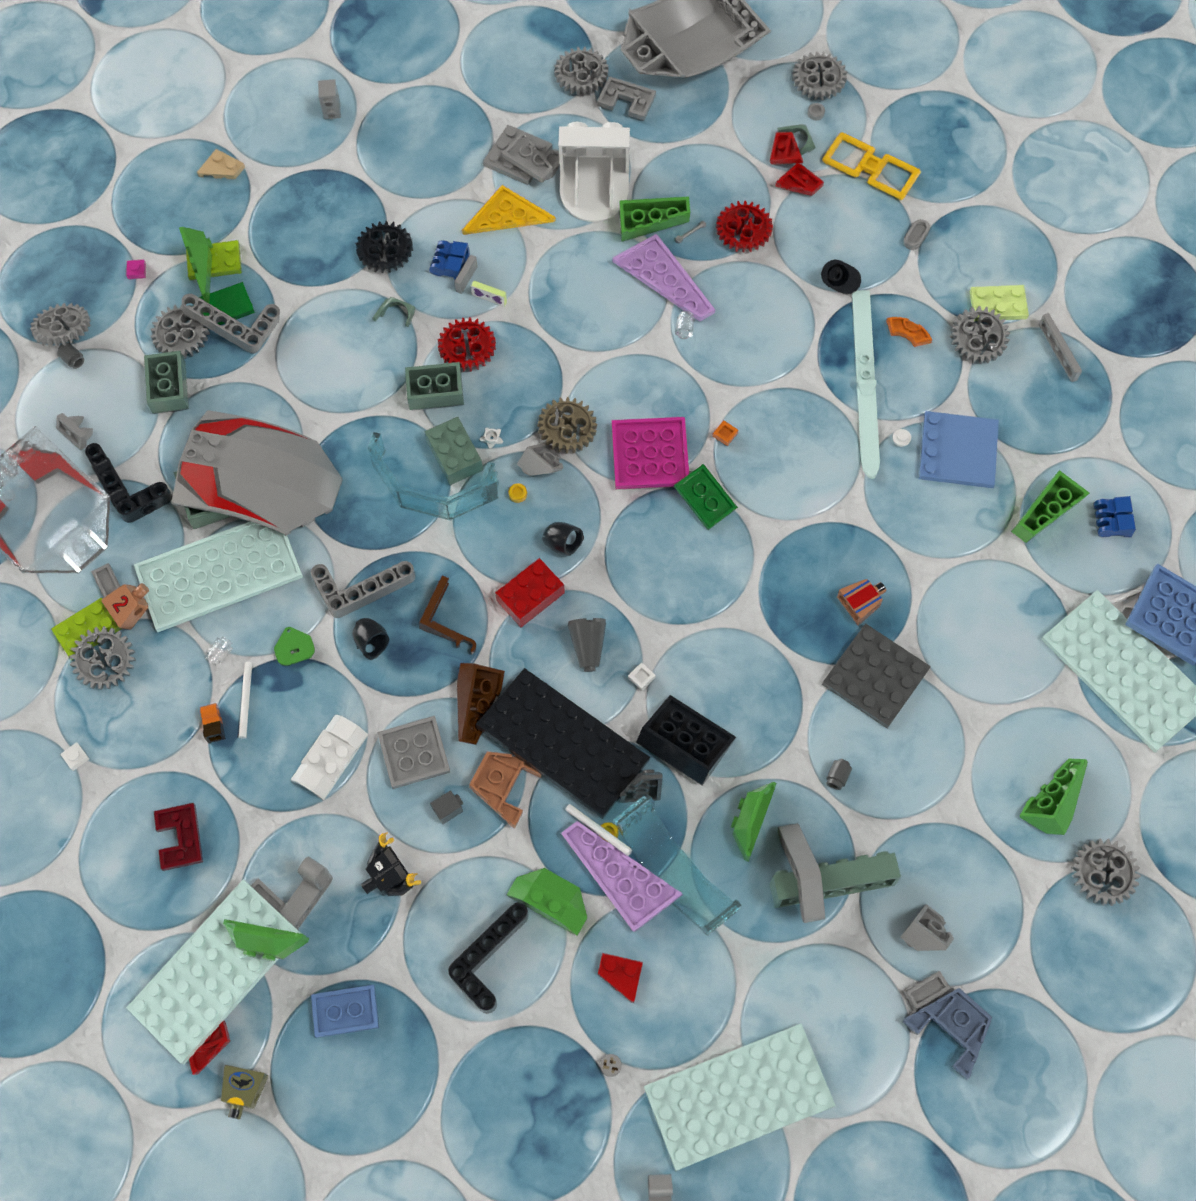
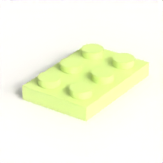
[970,285,1029,321]

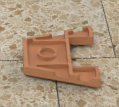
[469,751,542,828]

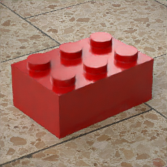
[495,558,565,628]

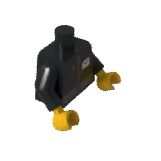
[360,832,421,896]

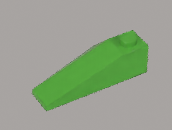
[179,227,213,303]
[1019,758,1088,835]

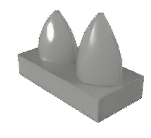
[56,413,93,450]

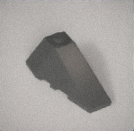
[620,769,663,803]

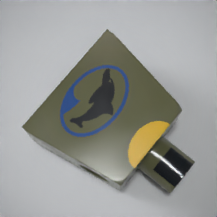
[221,1065,269,1120]

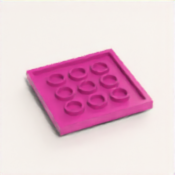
[612,417,689,489]

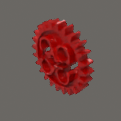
[716,201,773,253]
[438,317,496,372]

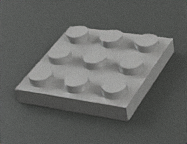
[483,125,553,185]
[377,716,451,789]

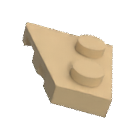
[197,149,245,179]

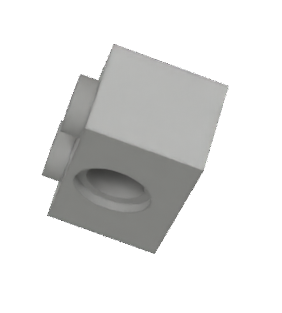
[318,79,341,119]

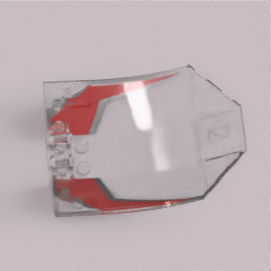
[0,426,110,573]

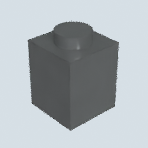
[430,790,464,824]

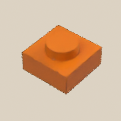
[713,420,739,446]

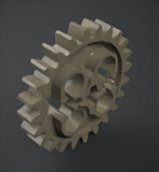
[537,397,597,454]

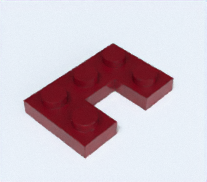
[154,803,203,871]

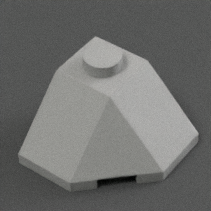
[517,442,563,476]
[901,904,954,951]

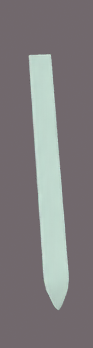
[852,290,880,479]

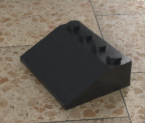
[636,695,736,785]

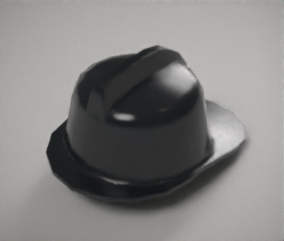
[821,259,861,294]

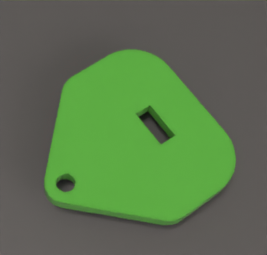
[274,627,315,666]

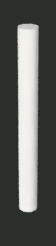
[238,662,252,739]
[566,804,632,856]

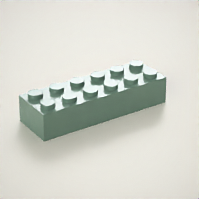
[769,851,901,908]

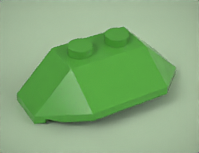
[731,782,777,862]
[506,868,588,936]
[223,919,309,961]

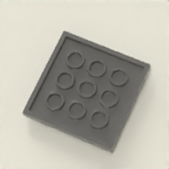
[822,623,931,729]

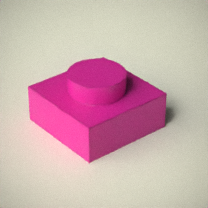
[126,259,146,279]

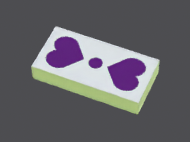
[471,281,507,307]

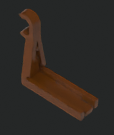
[419,575,476,655]

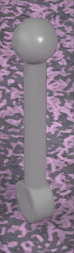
[676,221,706,243]

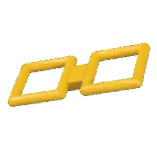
[822,132,921,200]

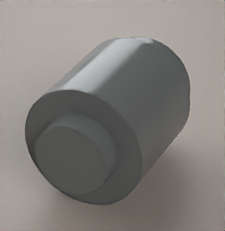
[57,343,84,369]
[826,759,852,790]

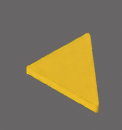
[462,185,556,235]

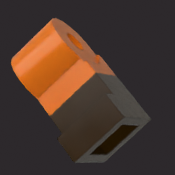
[200,703,226,743]

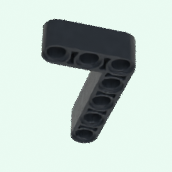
[448,902,529,1014]

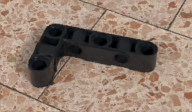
[85,443,172,523]

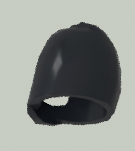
[542,522,584,556]
[352,618,390,660]

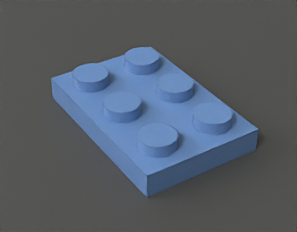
[311,985,379,1038]

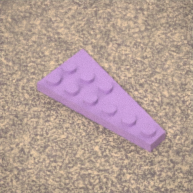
[612,234,715,321]
[561,821,683,932]

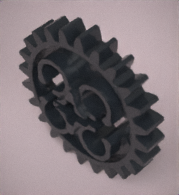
[356,221,413,273]

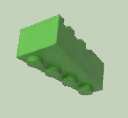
[619,196,691,242]

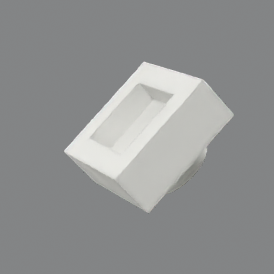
[628,662,656,691]
[60,742,89,771]

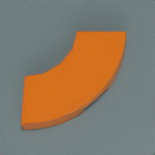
[886,317,932,347]

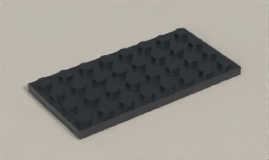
[476,668,650,819]

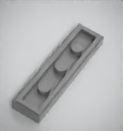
[1039,313,1082,382]

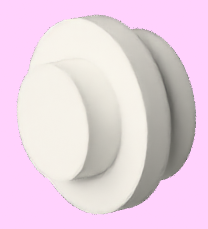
[892,429,911,447]

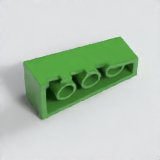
[1011,470,1090,543]

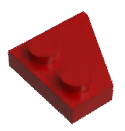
[770,132,803,164]
[776,163,824,196]
[598,953,643,1003]
[189,1020,230,1075]

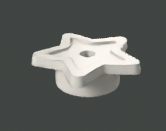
[480,428,503,449]

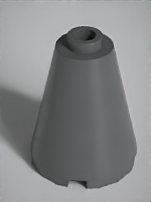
[568,618,606,672]

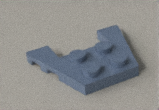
[902,988,992,1080]

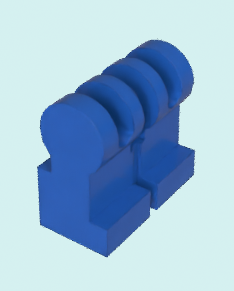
[429,240,470,280]
[1093,496,1136,537]

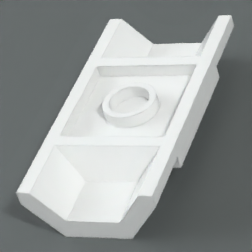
[291,715,368,800]

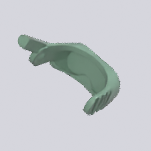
[777,124,816,156]
[372,297,416,327]

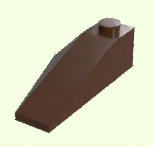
[457,663,505,745]

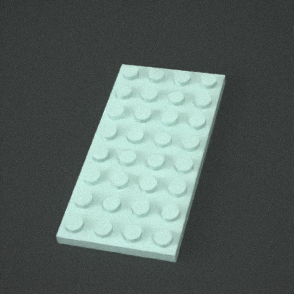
[134,522,303,632]
[1041,590,1196,753]
[126,880,301,1065]
[644,1024,836,1171]

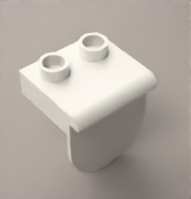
[558,122,630,222]

